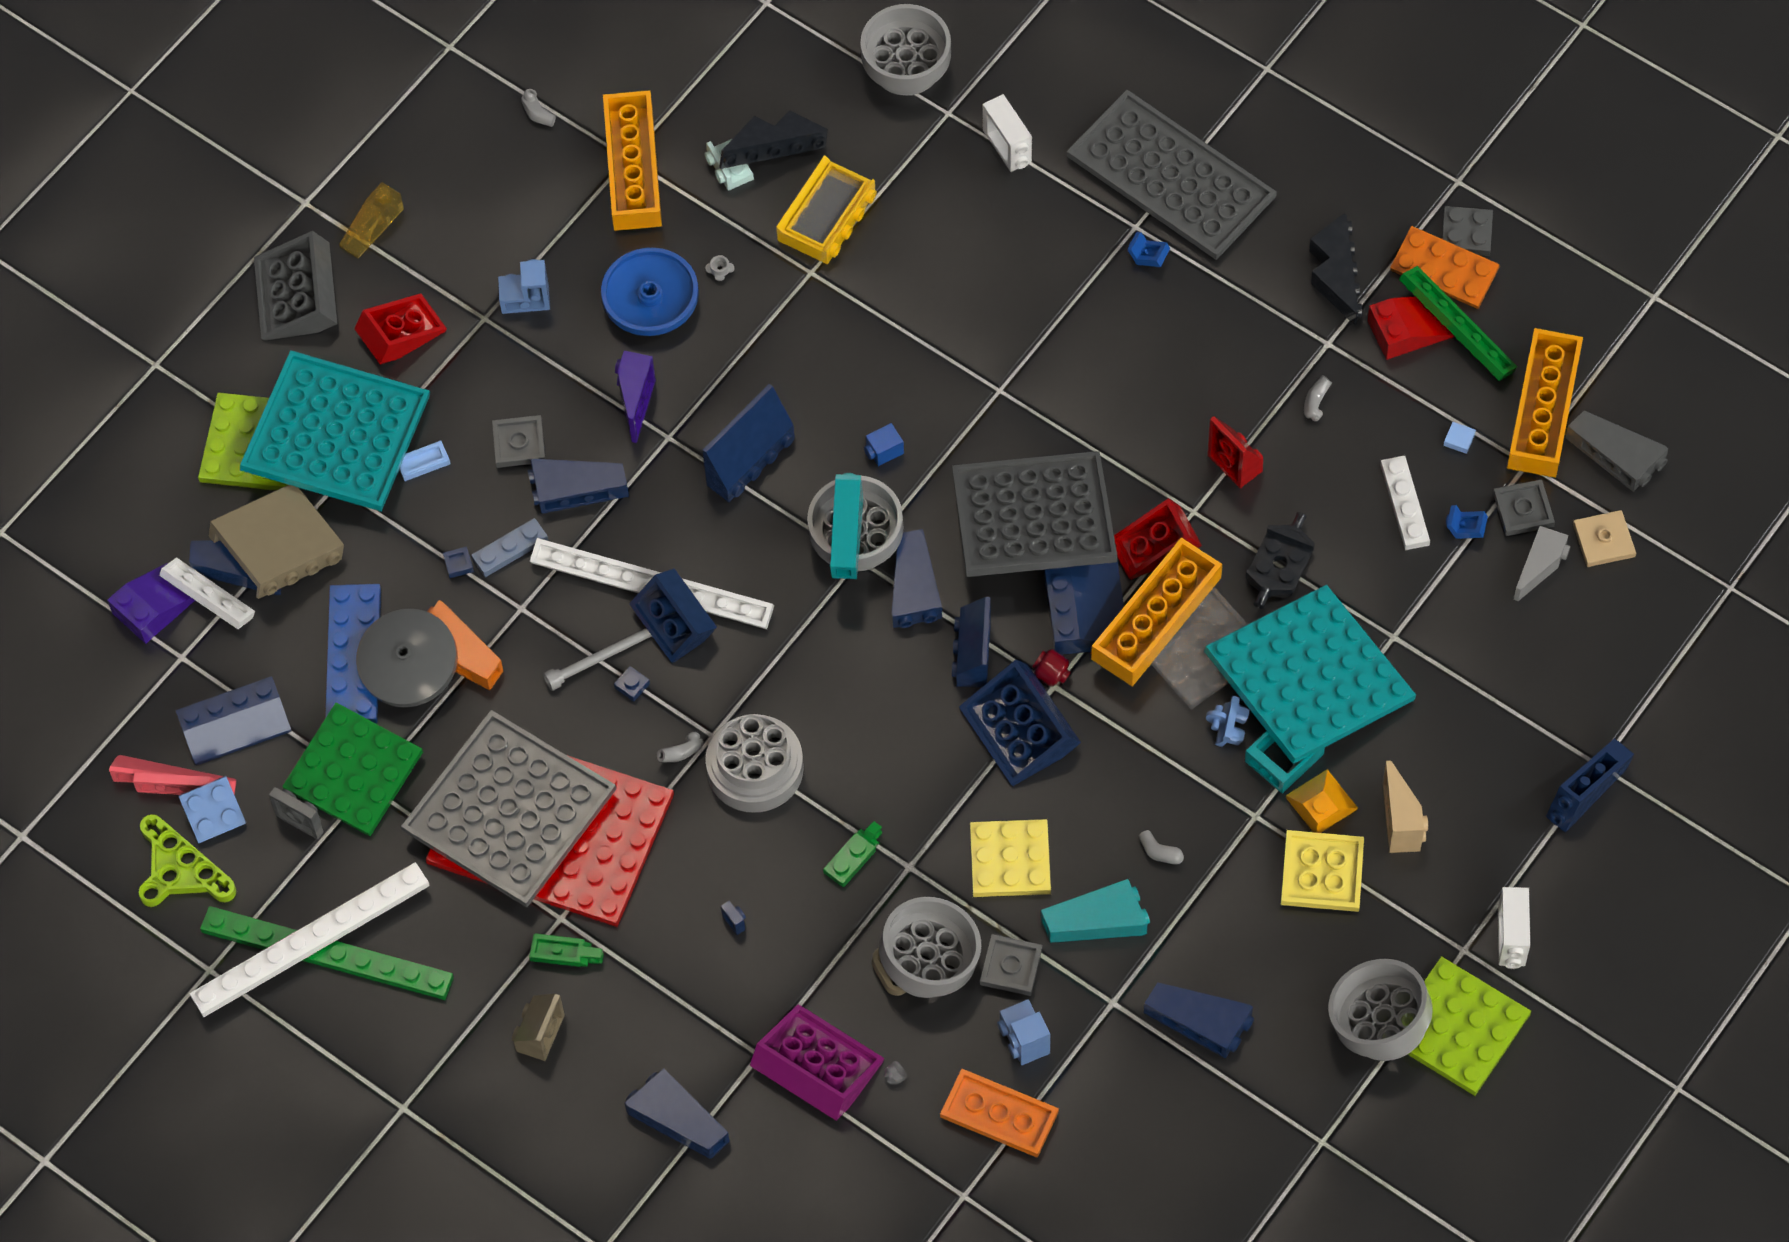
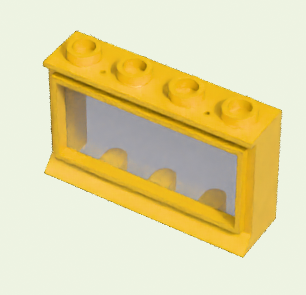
[776,155,877,265]

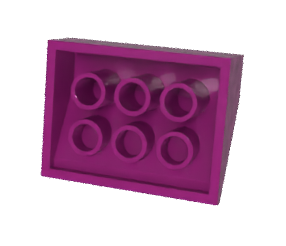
[750,1004,885,1121]

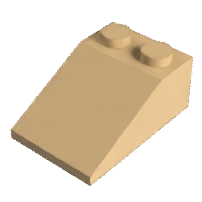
[1382,761,1428,853]

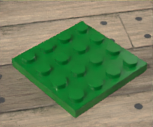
[282,703,423,836]

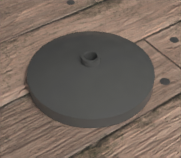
[356,609,458,707]

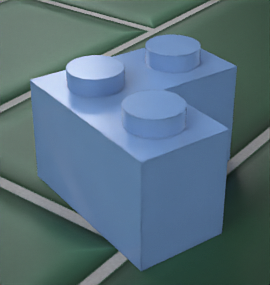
[498,259,550,314]
[997,999,1050,1066]

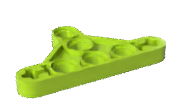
[139,814,236,907]

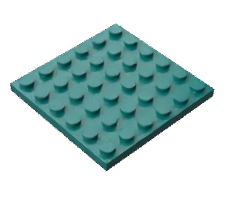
[240,350,430,512]
[1204,585,1416,764]

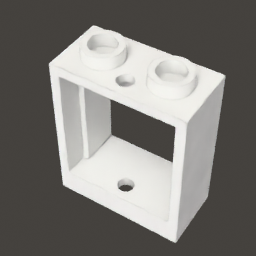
[982,94,1032,172]
[1498,887,1530,969]

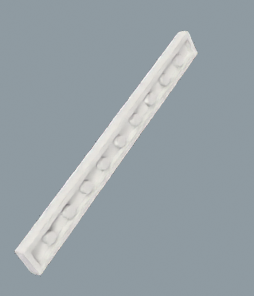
[530,538,774,629]
[189,862,429,1017]

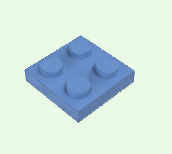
[178,776,246,843]

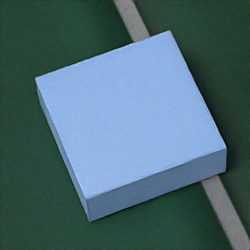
[1444,422,1476,454]

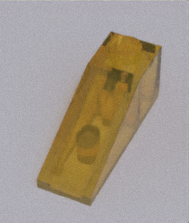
[339,182,404,258]

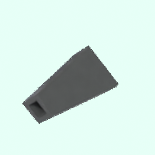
[1565,411,1669,492]

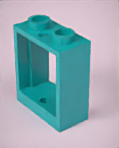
[1245,731,1325,794]

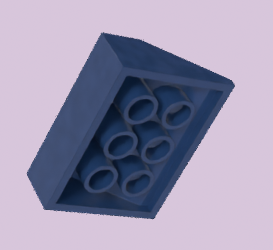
[703,384,795,502]
[1043,561,1124,655]
[959,660,1081,786]

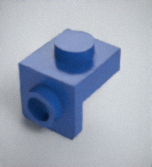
[1128,232,1170,267]
[1446,505,1488,539]

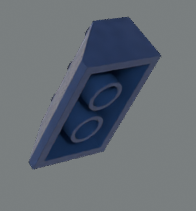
[629,568,717,663]
[952,597,991,687]

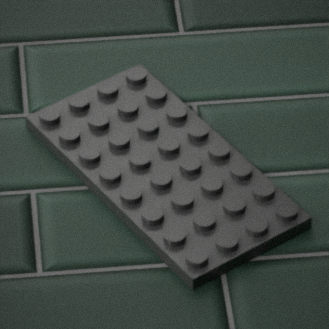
[1067,90,1277,260]

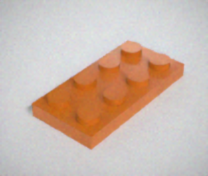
[1390,226,1499,309]
[940,1069,1059,1158]

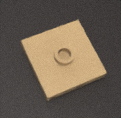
[1573,510,1636,567]

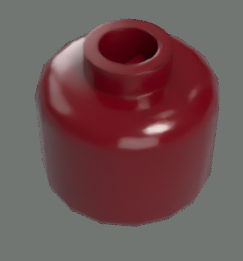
[1032,649,1071,687]

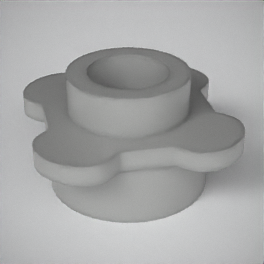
[705,255,734,281]

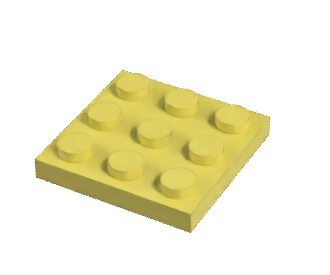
[970,819,1051,897]
[1281,830,1364,912]

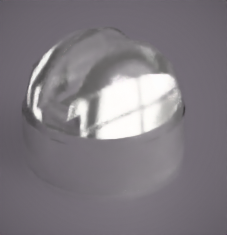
[884,1061,907,1085]

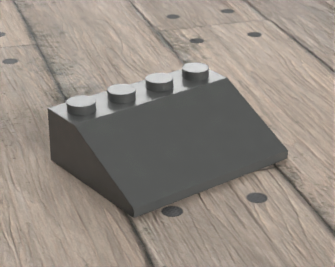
[254,231,338,341]

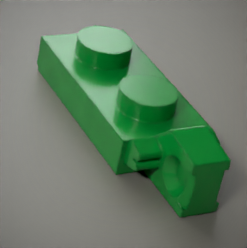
[823,821,882,887]
[529,933,604,967]

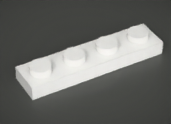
[1380,456,1430,550]
[159,557,255,629]

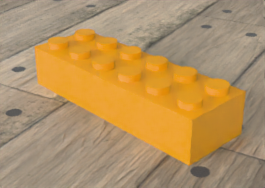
[603,90,662,231]
[1507,328,1583,478]
[1091,538,1222,687]

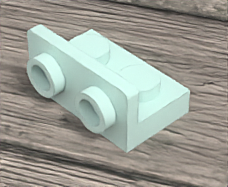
[704,139,754,191]

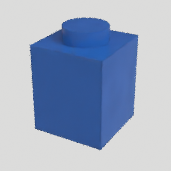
[864,423,904,466]

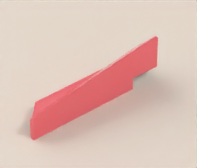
[109,755,236,795]

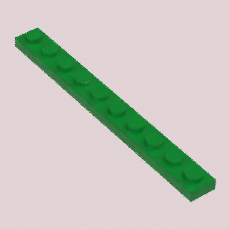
[200,906,454,1000]

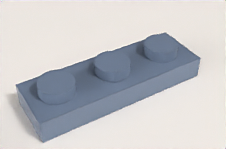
[471,518,549,577]

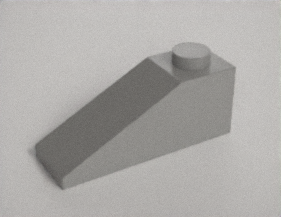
[1514,526,1571,601]

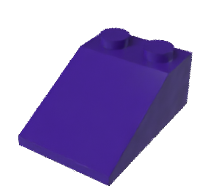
[615,351,656,443]
[107,563,195,644]

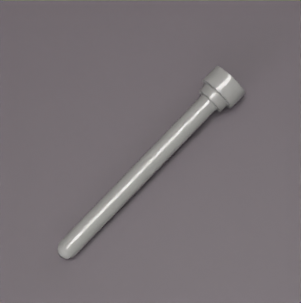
[543,628,652,691]

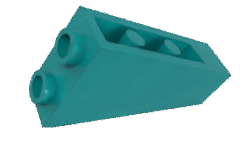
[830,473,864,579]
[1041,879,1150,943]

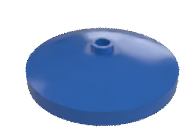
[601,248,699,336]

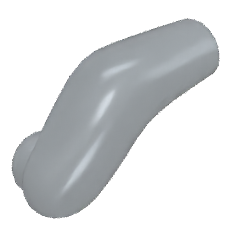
[521,89,556,127]
[1304,375,1332,421]
[657,732,704,762]
[1139,830,1184,865]

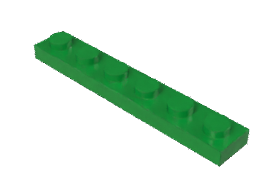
[1399,266,1518,381]

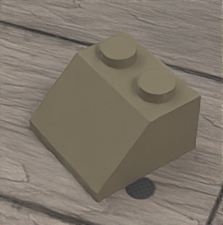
[512,994,565,1061]

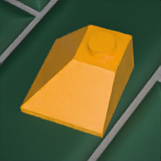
[1286,769,1358,833]

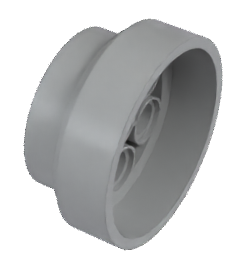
[861,4,951,95]
[807,476,904,571]
[706,714,804,812]
[879,897,981,998]
[1328,959,1433,1061]

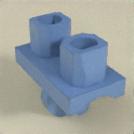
[1206,696,1250,747]

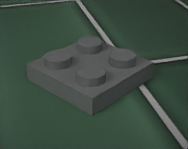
[1442,206,1493,256]
[492,415,545,468]
[1493,480,1555,536]
[269,787,324,840]
[980,934,1043,996]

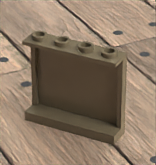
[209,485,344,599]

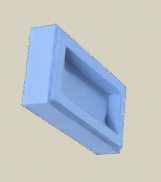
[399,441,451,481]

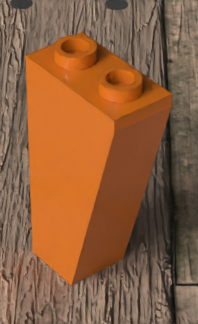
[427,600,503,690]

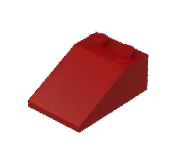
[354,293,447,364]
[1367,297,1454,360]
[1207,417,1264,488]
[1114,498,1202,580]

